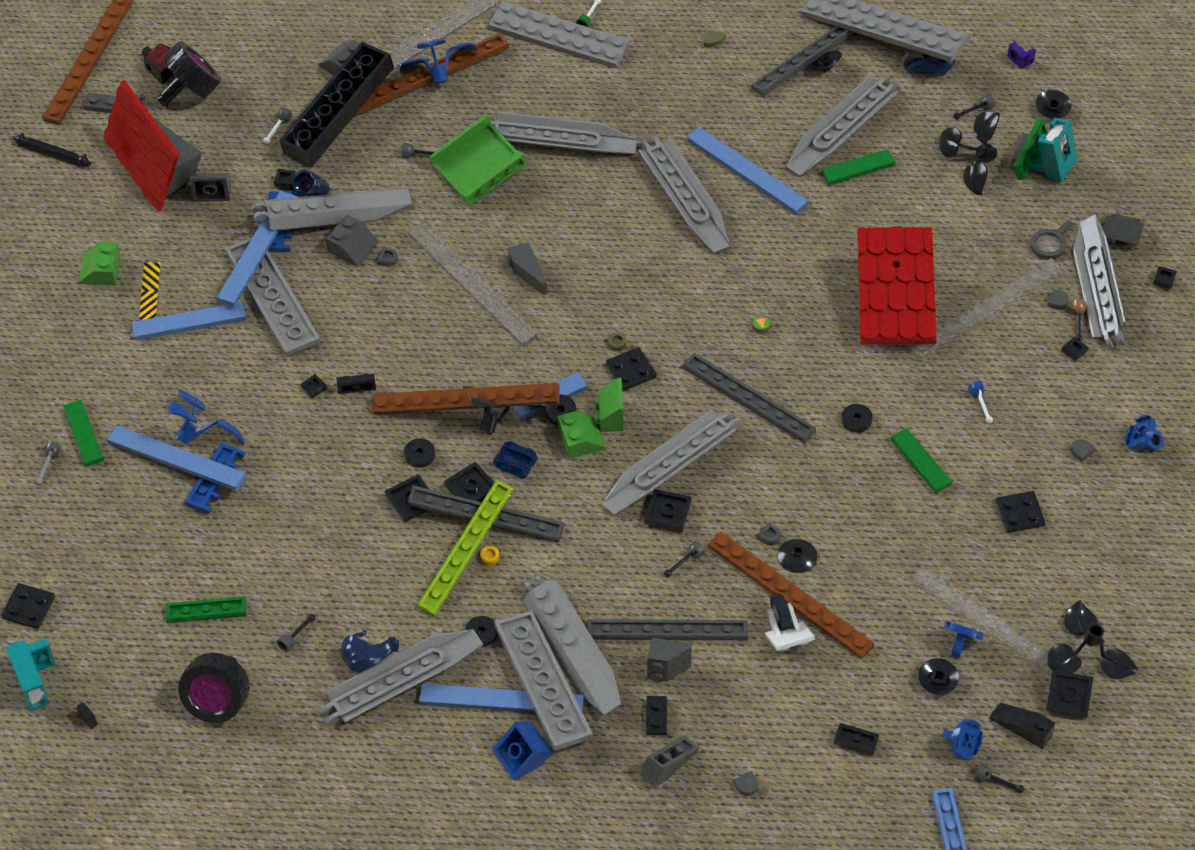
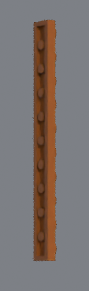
[43,0,134,125]
[355,33,509,116]
[372,383,560,414]
[708,531,874,659]

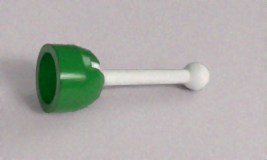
[576,0,601,27]

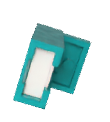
[1029,118,1078,182]
[6,638,56,712]

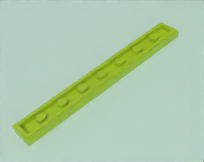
[417,480,514,617]

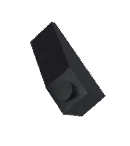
[989,703,1055,750]

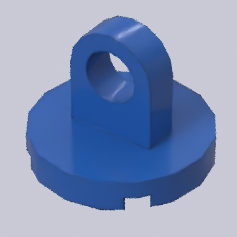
[1125,414,1164,451]
[943,621,984,658]
[942,719,983,760]

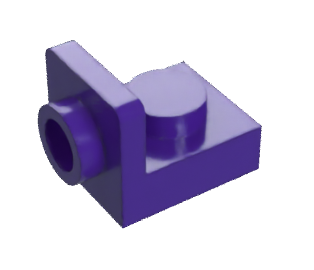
[1007,41,1036,68]

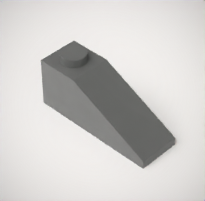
[506,242,547,295]
[640,736,699,787]

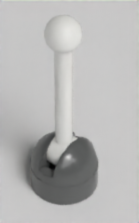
[263,107,292,144]

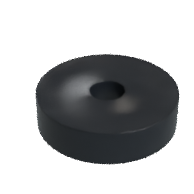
[545,394,576,425]
[842,404,873,433]
[404,438,435,468]
[465,616,498,647]

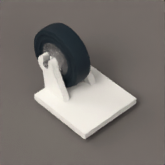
[765,593,815,651]

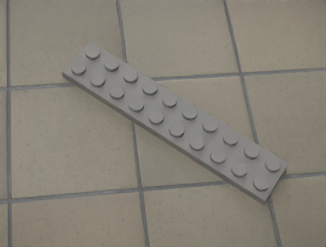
[801,0,969,62]

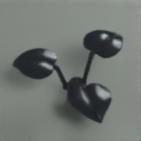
[939,112,1000,195]
[462,386,546,433]
[1047,600,1138,679]

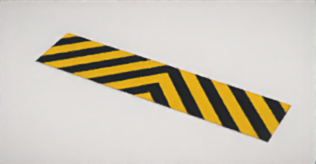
[139,262,161,320]

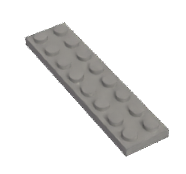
[488,1,630,68]
[225,238,321,357]
[494,611,593,751]

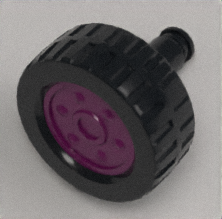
[156,41,221,107]
[178,653,250,723]

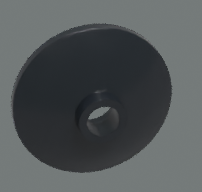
[808,51,842,71]
[1036,90,1072,119]
[778,539,817,573]
[918,658,959,695]

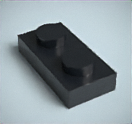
[336,374,376,394]
[646,696,667,735]
[834,723,879,755]

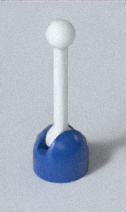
[968,381,993,424]

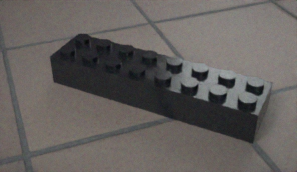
[279,41,394,167]

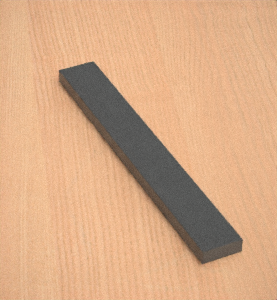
[751,26,856,96]
[682,353,816,444]
[408,486,564,542]
[587,619,748,641]

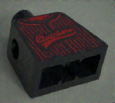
[142,44,174,84]

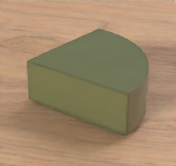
[704,30,726,47]

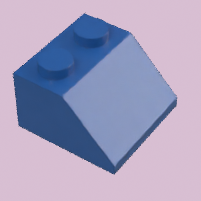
[492,721,553,780]

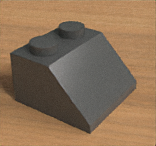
[319,40,360,75]
[189,173,231,202]
[1103,212,1145,247]
[326,214,378,267]
[647,638,692,682]

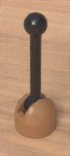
[1071,299,1086,342]

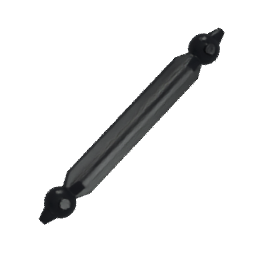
[12,133,91,168]

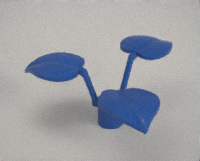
[399,39,477,84]
[169,389,245,445]

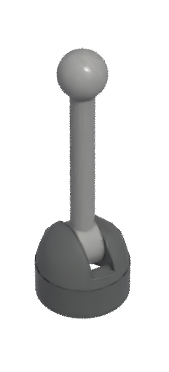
[35,441,61,485]

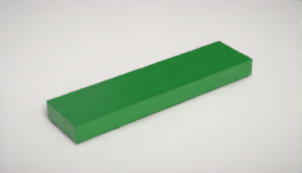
[1012,119,1048,180]
[822,149,895,186]
[63,400,104,467]
[891,428,952,494]
[166,596,247,623]

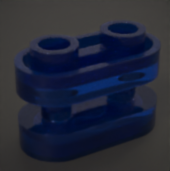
[493,441,538,478]

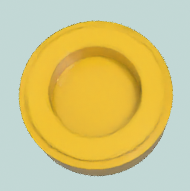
[480,546,500,566]

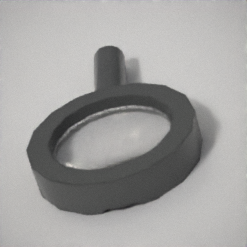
[1031,220,1073,260]

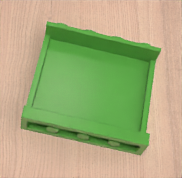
[430,115,527,206]

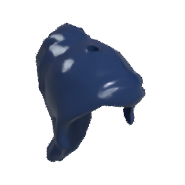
[906,54,955,74]
[292,169,331,197]
[341,630,399,672]

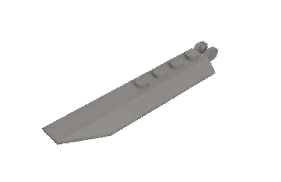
[786,75,898,176]
[490,112,637,155]
[638,136,730,254]
[252,189,412,231]
[1073,215,1126,349]
[602,409,742,516]
[522,571,621,715]
[318,629,483,726]

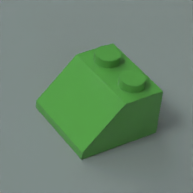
[79,242,121,285]
[595,378,623,432]
[557,411,606,459]

